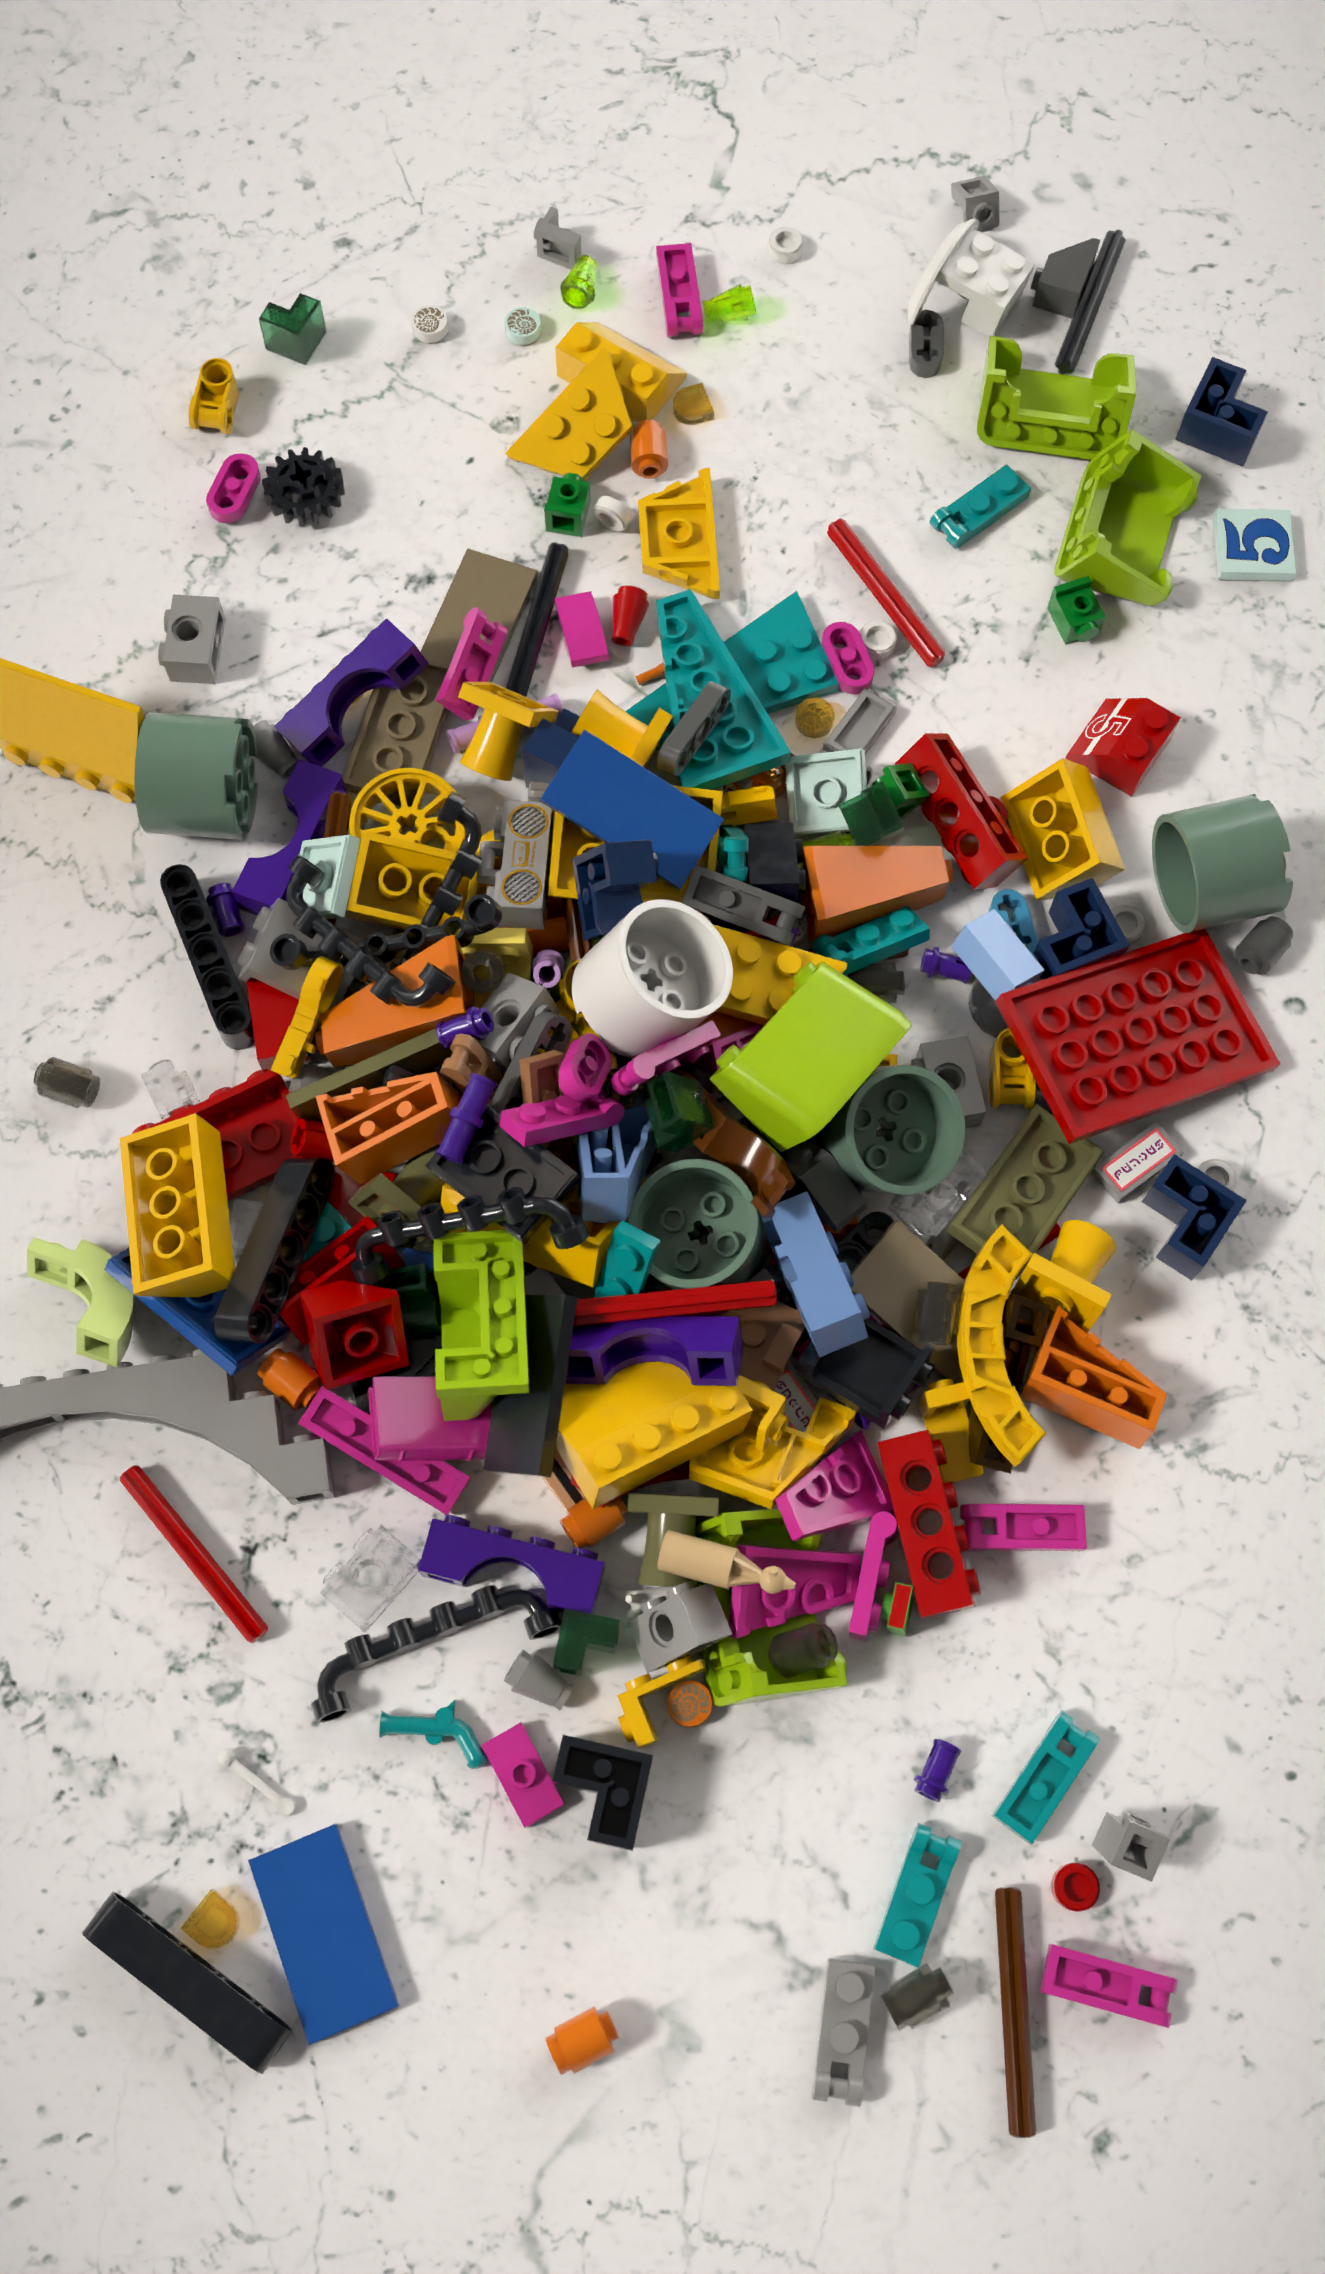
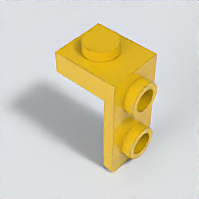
[918,1379,984,1483]
[617,1655,708,1748]

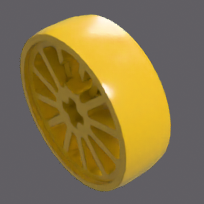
[349,768,465,852]

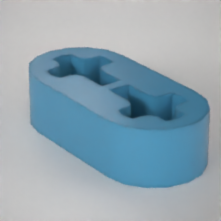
[988,889,1038,953]

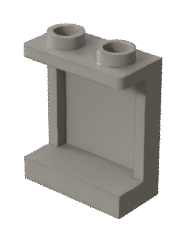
[237,898,365,1010]

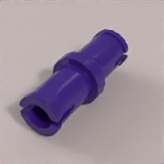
[436,1073,497,1165]

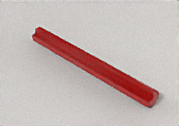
[827,518,945,667]
[573,1280,777,1327]
[119,1465,269,1643]

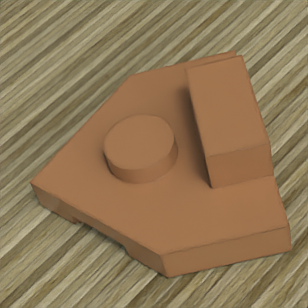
[714,1301,806,1391]

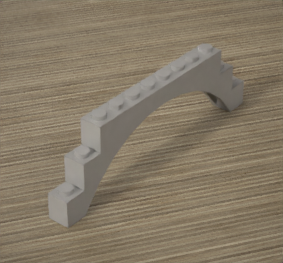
[0,1349,335,1505]

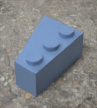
[573,1105,660,1223]
[759,1191,870,1357]

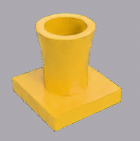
[458,682,559,781]
[572,689,673,768]
[1006,1220,1116,1334]

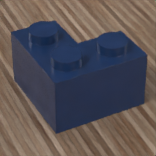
[1175,357,1268,467]
[522,708,580,788]
[572,839,659,941]
[1033,877,1130,980]
[1141,1154,1247,1281]

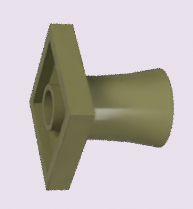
[347,1144,445,1251]
[628,1492,719,1588]

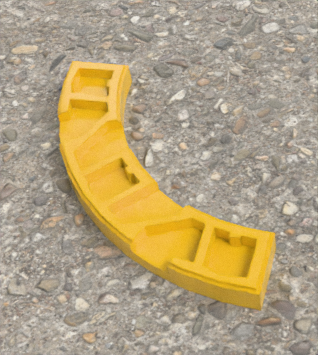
[957,1224,1047,1467]

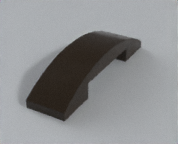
[969,1294,1051,1474]

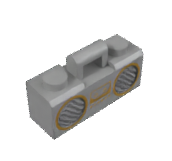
[476,800,554,929]

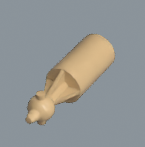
[657,1530,796,1594]

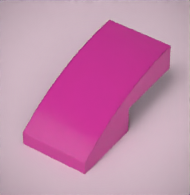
[554,591,609,668]

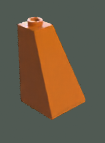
[800,846,953,949]
[316,935,475,1068]

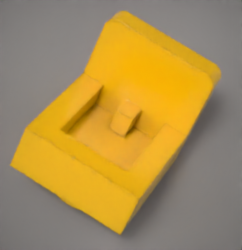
[737,1375,789,1452]

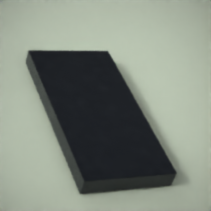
[483,1295,577,1478]

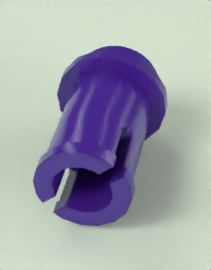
[206,883,245,937]
[920,947,971,984]
[436,1007,494,1049]
[914,1738,961,1802]

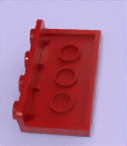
[132,1069,307,1201]

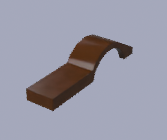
[654,1069,796,1219]

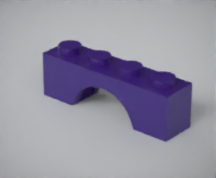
[274,618,429,767]
[232,759,349,916]
[565,1316,743,1386]
[418,1515,605,1620]

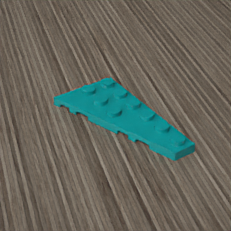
[656,589,791,790]
[626,591,839,751]

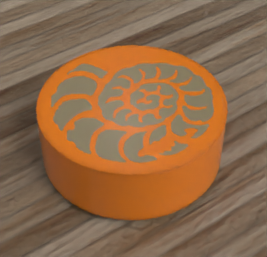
[667,1680,712,1728]

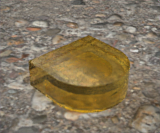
[673,383,714,425]
[180,1889,239,1948]

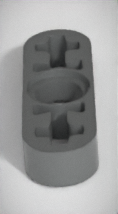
[657,681,731,776]

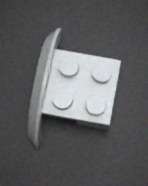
[908,218,1036,337]

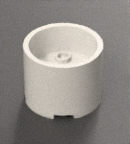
[572,900,733,1058]

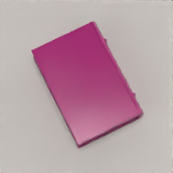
[368,1377,492,1462]

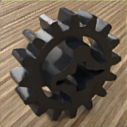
[262,447,345,526]

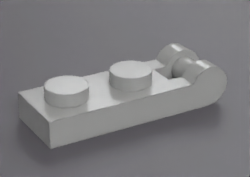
[812,1959,875,2107]

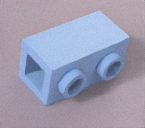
[951,909,1045,1001]

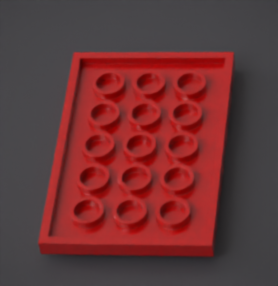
[995,929,1281,1144]

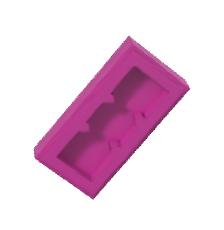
[481,1722,565,1828]

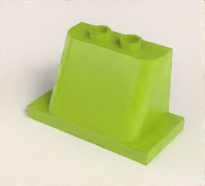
[433,1230,529,1421]

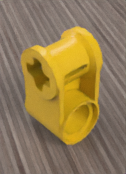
[188,358,239,434]
[989,1028,1036,1109]

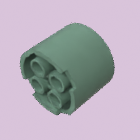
[134,712,258,840]
[1152,794,1293,933]
[809,1065,965,1195]
[628,1159,770,1290]

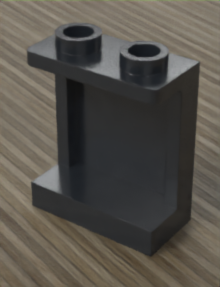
[796,1318,935,1430]

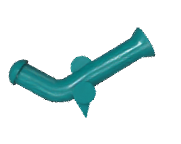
[379,1700,487,1769]

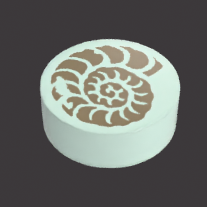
[504,307,541,345]

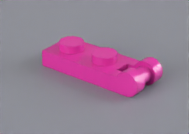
[656,243,703,337]
[436,607,507,721]
[611,1020,721,1096]
[499,1089,624,1147]
[960,1504,1087,1552]
[849,1511,897,1642]
[1039,1944,1178,2028]

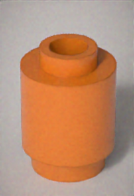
[630,420,668,479]
[258,1348,322,1411]
[559,1497,627,1548]
[545,2006,619,2075]

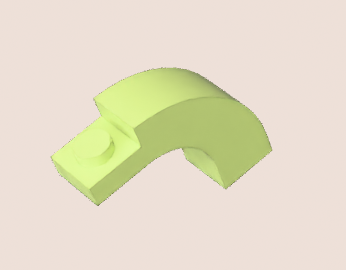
[27,1237,133,1367]

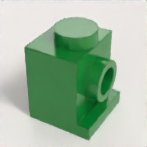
[544,473,591,537]
[1047,576,1106,645]
[867,763,930,825]

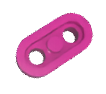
[206,453,261,523]
[821,622,874,694]
[558,1033,612,1103]

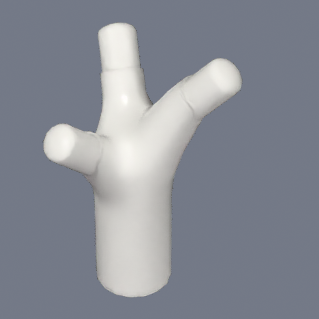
[606,1585,673,1626]

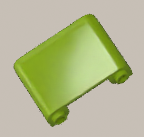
[977,336,1136,460]
[1054,429,1201,606]
[710,961,912,1152]
[696,1509,847,1707]

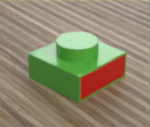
[881,1582,915,1637]

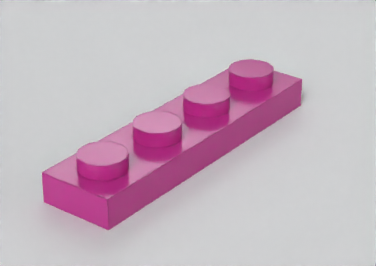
[298,1386,471,1515]

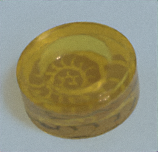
[795,698,834,738]

